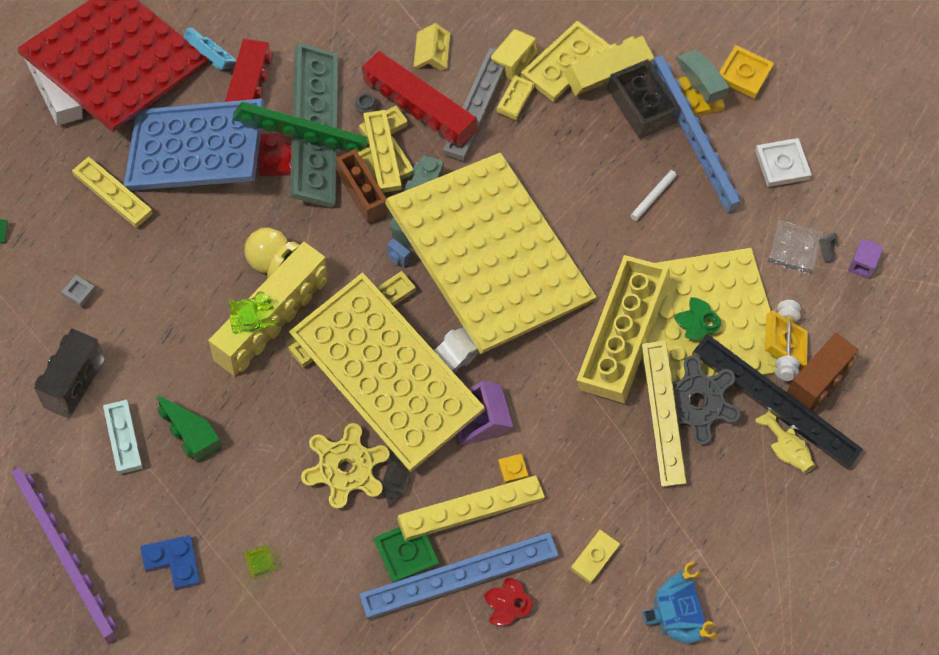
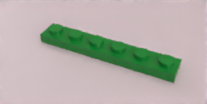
[233,102,368,153]

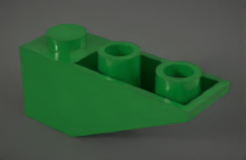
[156,396,222,463]

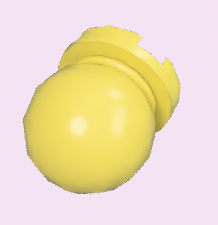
[244,228,300,278]

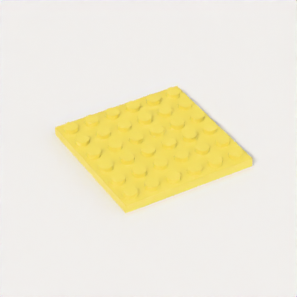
[641,248,778,385]

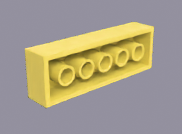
[208,242,327,377]
[577,255,671,404]

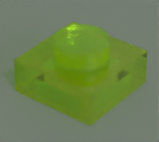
[243,544,275,578]

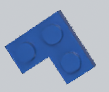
[140,535,200,591]

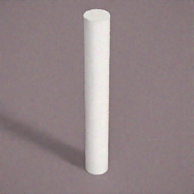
[630,170,677,221]

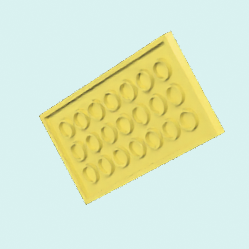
[289,272,485,473]

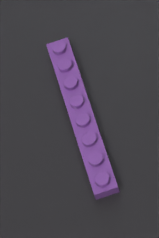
[11,467,117,644]

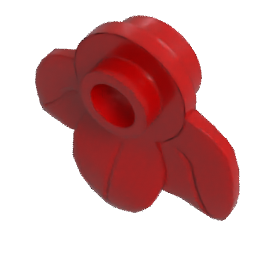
[484,578,533,626]

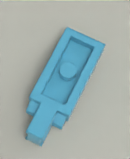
[183,28,237,70]

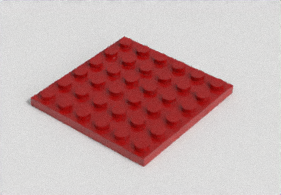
[18,0,209,132]

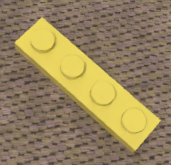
[363,110,401,193]
[72,156,153,228]

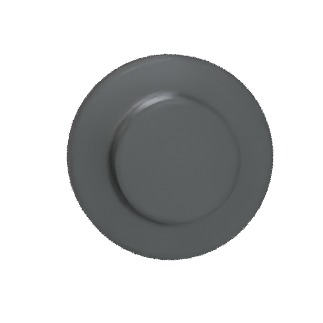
[355,93,377,114]

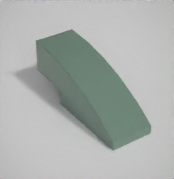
[676,50,729,104]

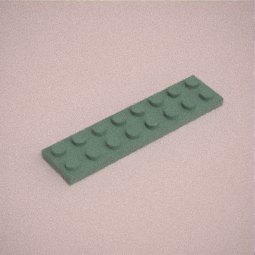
[290,43,338,208]

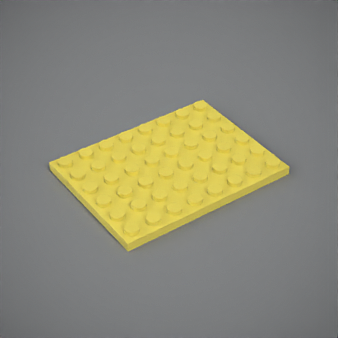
[385,153,597,354]

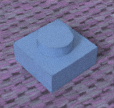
[387,238,410,268]

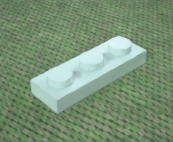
[103,400,143,475]

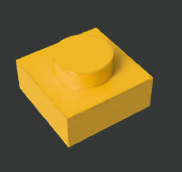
[498,454,529,484]

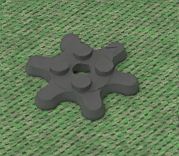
[672,355,740,445]

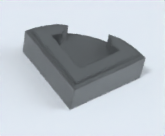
[819,233,838,261]

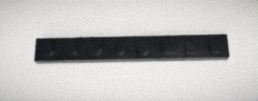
[692,334,863,469]

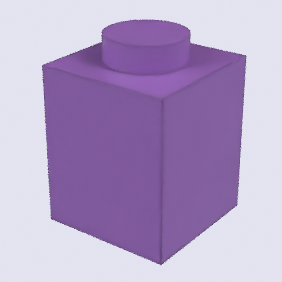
[848,239,883,279]

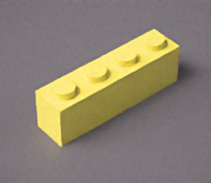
[564,36,654,96]

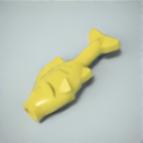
[755,411,815,474]

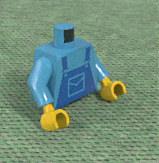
[642,562,719,644]

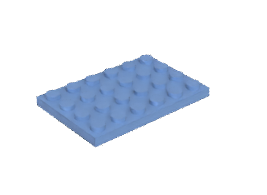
[124,99,265,191]

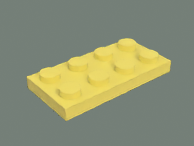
[521,21,610,102]

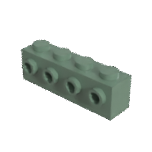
[389,155,444,249]

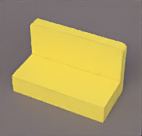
[414,23,450,71]
[491,29,538,80]

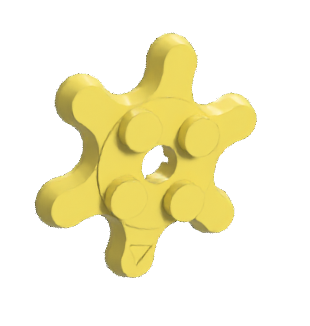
[301,423,390,509]

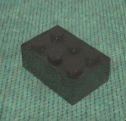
[607,59,681,139]
[34,328,105,419]

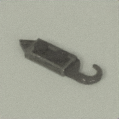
[382,452,412,508]

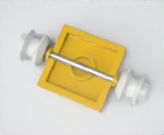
[765,300,808,381]

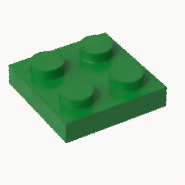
[373,527,439,583]

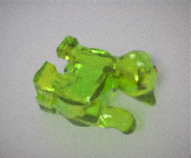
[229,291,276,334]

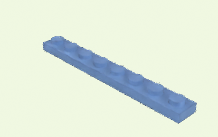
[651,55,740,214]
[359,532,558,620]

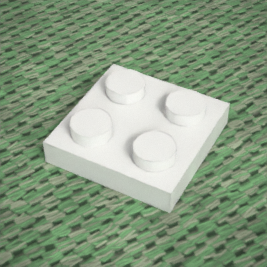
[755,138,812,187]

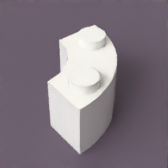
[433,327,479,374]

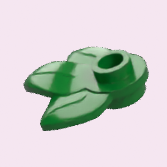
[674,297,721,340]

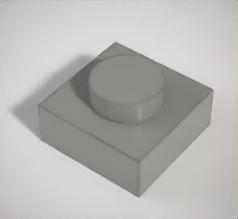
[61,275,96,308]

